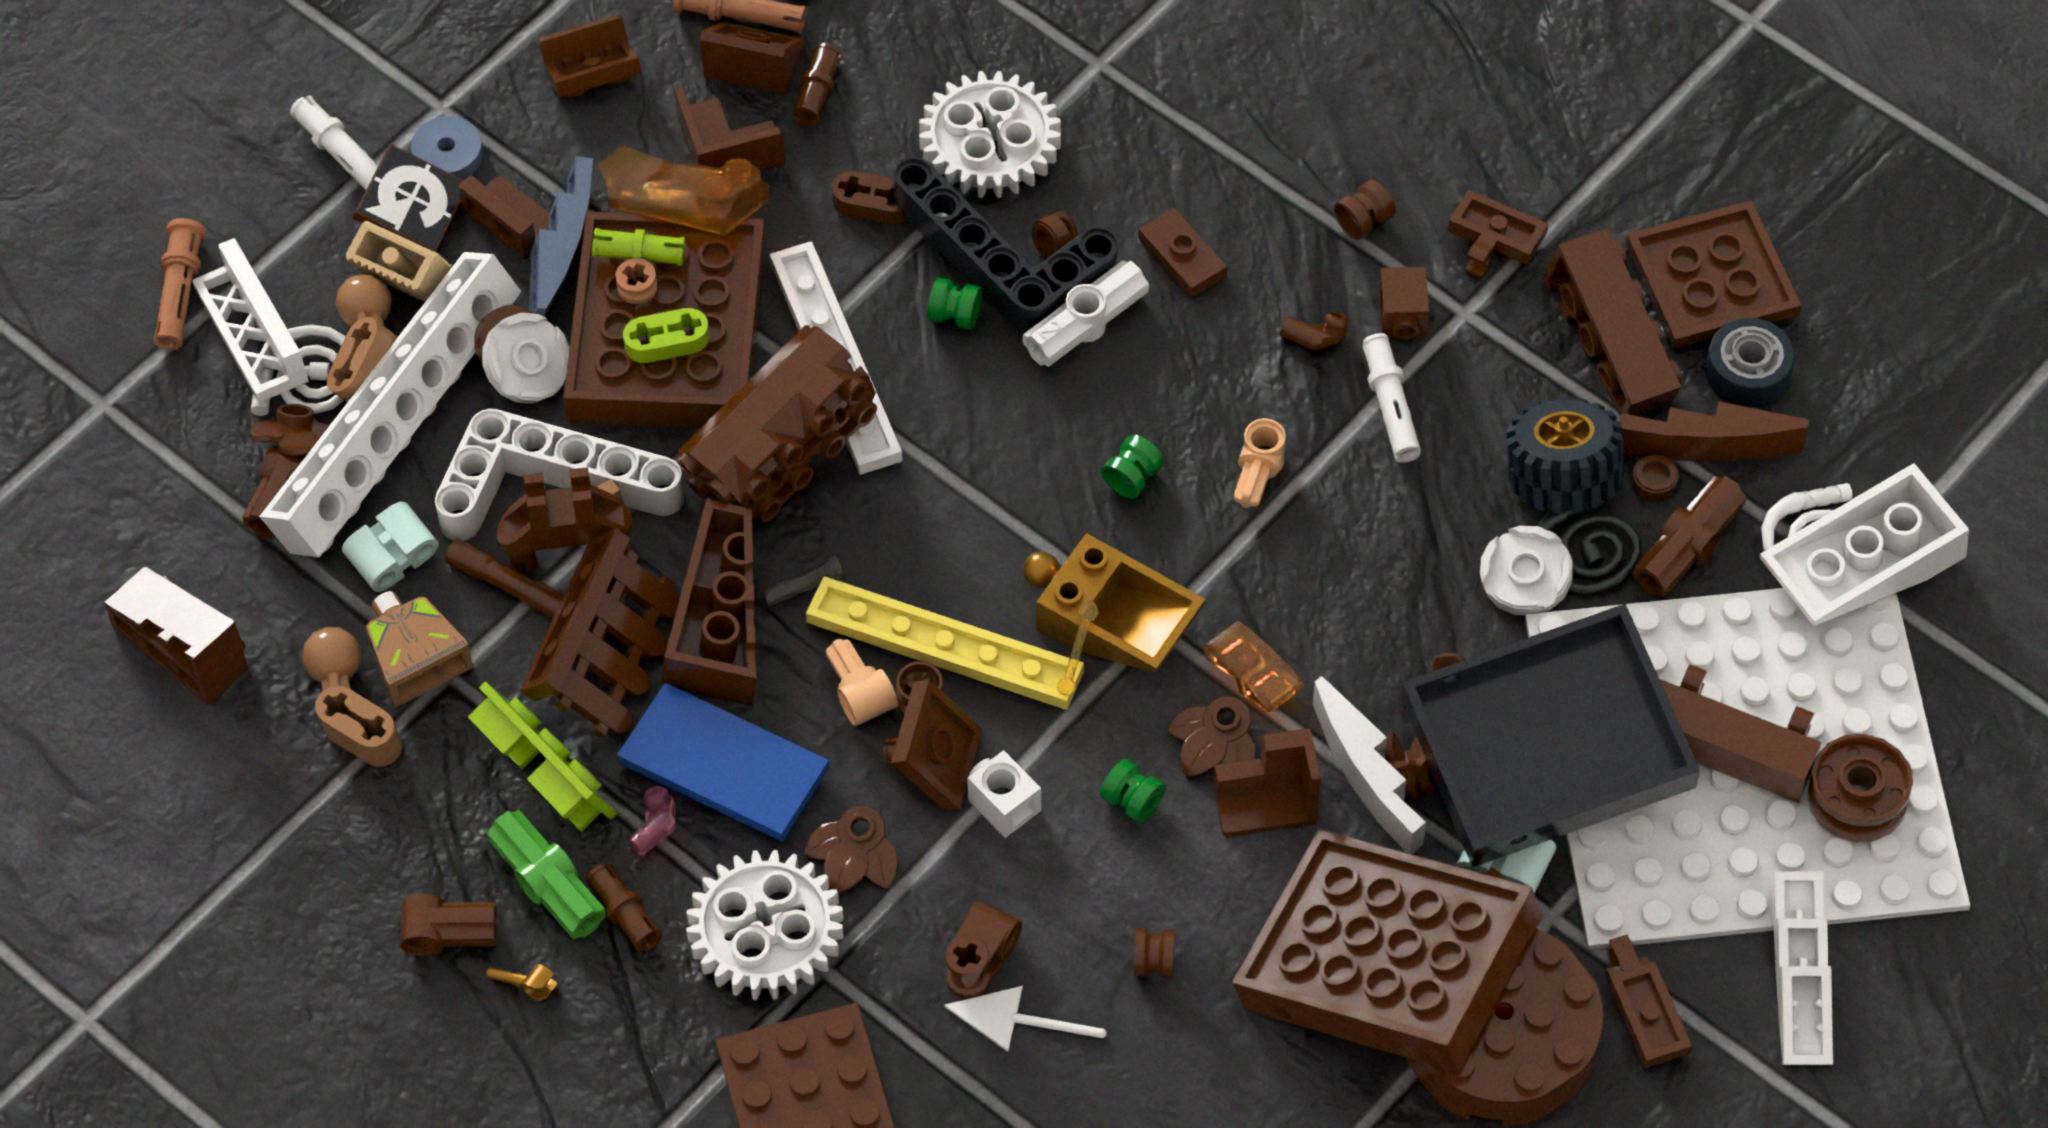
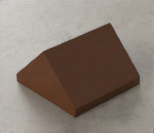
[700,21,805,95]

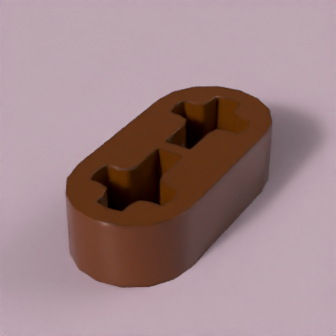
[831,171,910,224]

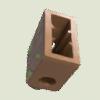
[366,591,473,708]

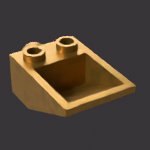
[1023,533,1206,673]

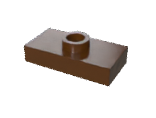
[1138,208,1227,298]

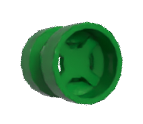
[927,277,983,331]
[1101,435,1164,499]
[1100,758,1166,824]

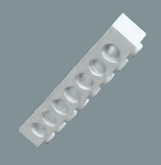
[259,252,522,557]

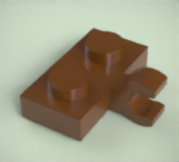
[1447,190,1548,279]

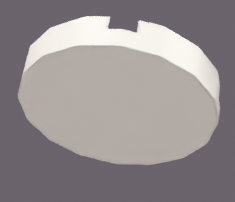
[482,313,570,404]
[1480,526,1573,615]

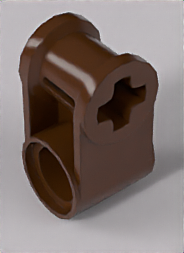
[945,901,1023,999]

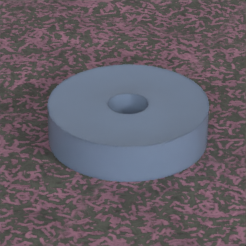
[411,116,483,180]

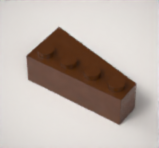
[1542,228,1682,416]
[661,498,756,705]

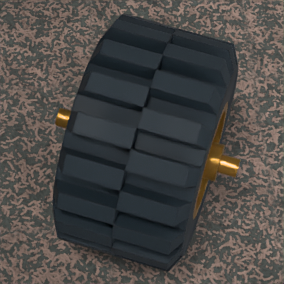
[1507,398,1624,513]

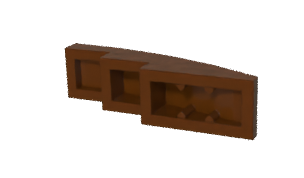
[1620,402,1809,462]

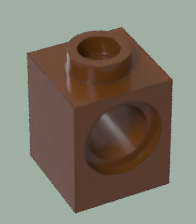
[1378,267,1429,340]

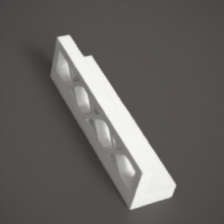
[192,238,309,403]

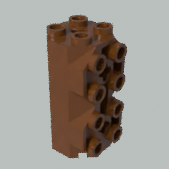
[675,325,877,522]

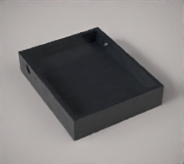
[1401,603,1700,868]

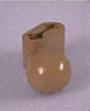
[327,274,398,402]
[302,627,402,767]

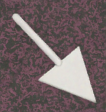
[944,986,1106,1052]

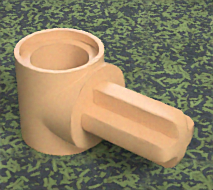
[1233,418,1286,509]
[826,639,898,727]

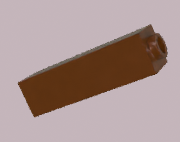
[1660,664,1822,803]

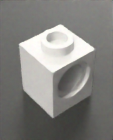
[967,750,1041,838]

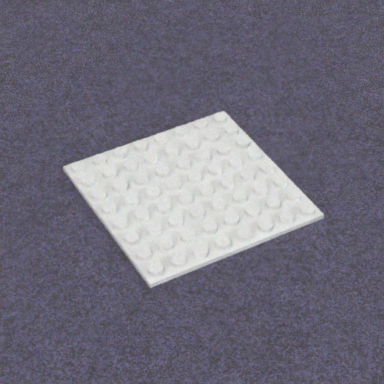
[1525,588,1970,950]

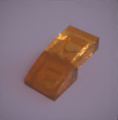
[1203,621,1304,714]

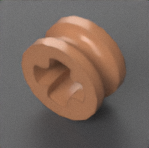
[615,258,657,304]

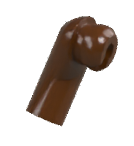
[1280,311,1349,350]

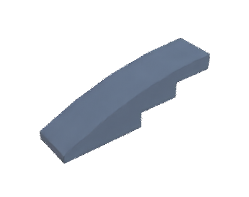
[529,156,593,317]

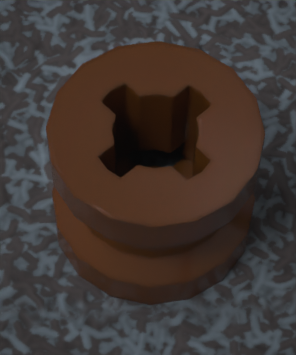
[1134,928,1175,978]

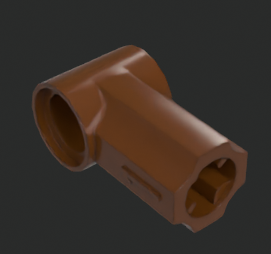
[242,446,306,539]
[400,893,498,956]

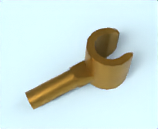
[487,964,557,1002]

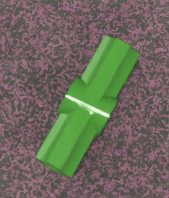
[486,810,606,940]

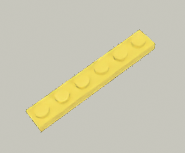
[806,576,1084,710]

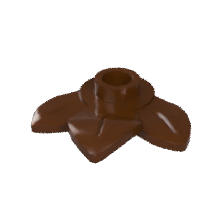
[250,404,330,457]
[1168,696,1256,778]
[805,805,898,896]

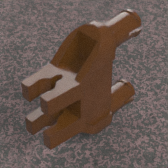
[497,467,633,573]

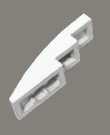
[1313,676,1426,854]
[1772,871,1833,1065]

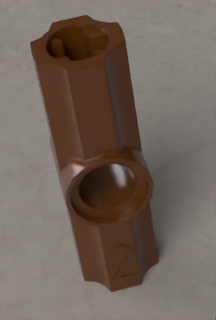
[1632,476,1747,597]

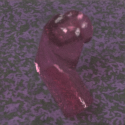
[627,786,676,857]

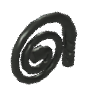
[1537,493,1642,595]

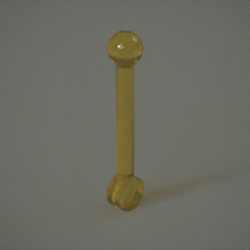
[1057,601,1099,696]

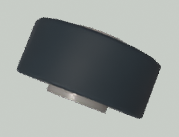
[1705,318,1795,407]

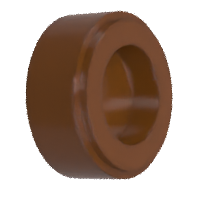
[1631,454,1679,501]

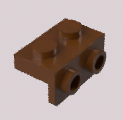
[538,15,642,98]

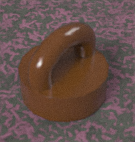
[1032,211,1077,258]

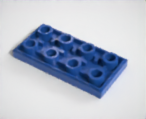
[617,683,830,842]

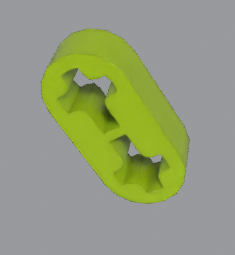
[623,308,709,363]

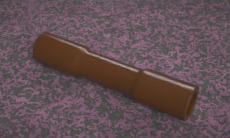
[445,538,564,619]

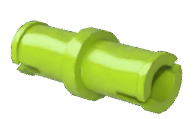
[592,228,685,266]

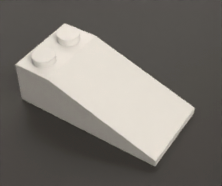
[1760,463,1969,626]

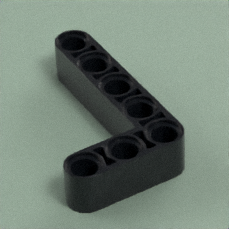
[893,157,1119,332]

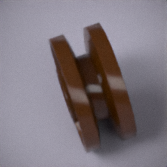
[1807,734,1913,842]

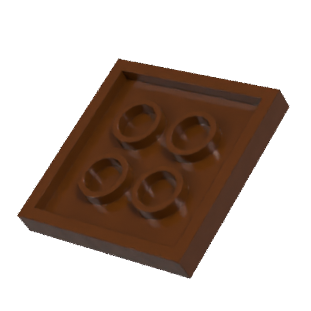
[1625,200,1802,349]
[715,1002,894,1128]

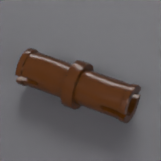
[792,43,842,127]
[586,863,663,952]

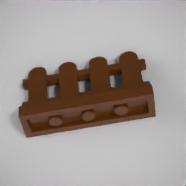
[520,528,680,737]

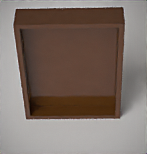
[563,212,767,428]
[1232,829,1543,1073]

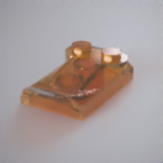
[598,145,769,235]

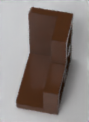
[674,87,786,186]
[1213,728,1321,837]

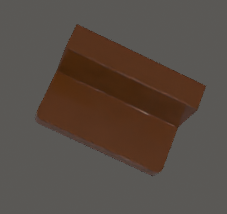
[458,175,549,260]

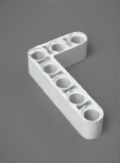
[435,409,685,541]

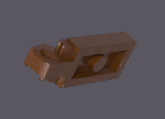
[1605,934,1692,1068]

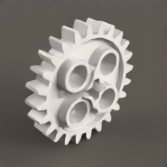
[919,71,1061,198]
[686,850,844,1000]

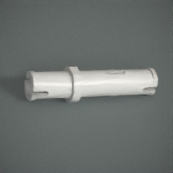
[290,95,378,190]
[1362,333,1421,463]

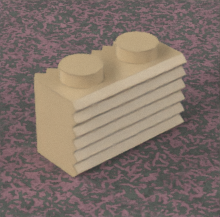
[346,221,452,303]

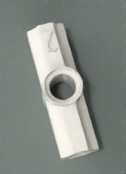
[1023,260,1149,367]

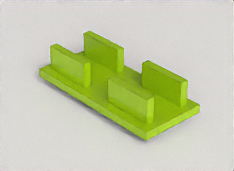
[468,681,618,832]

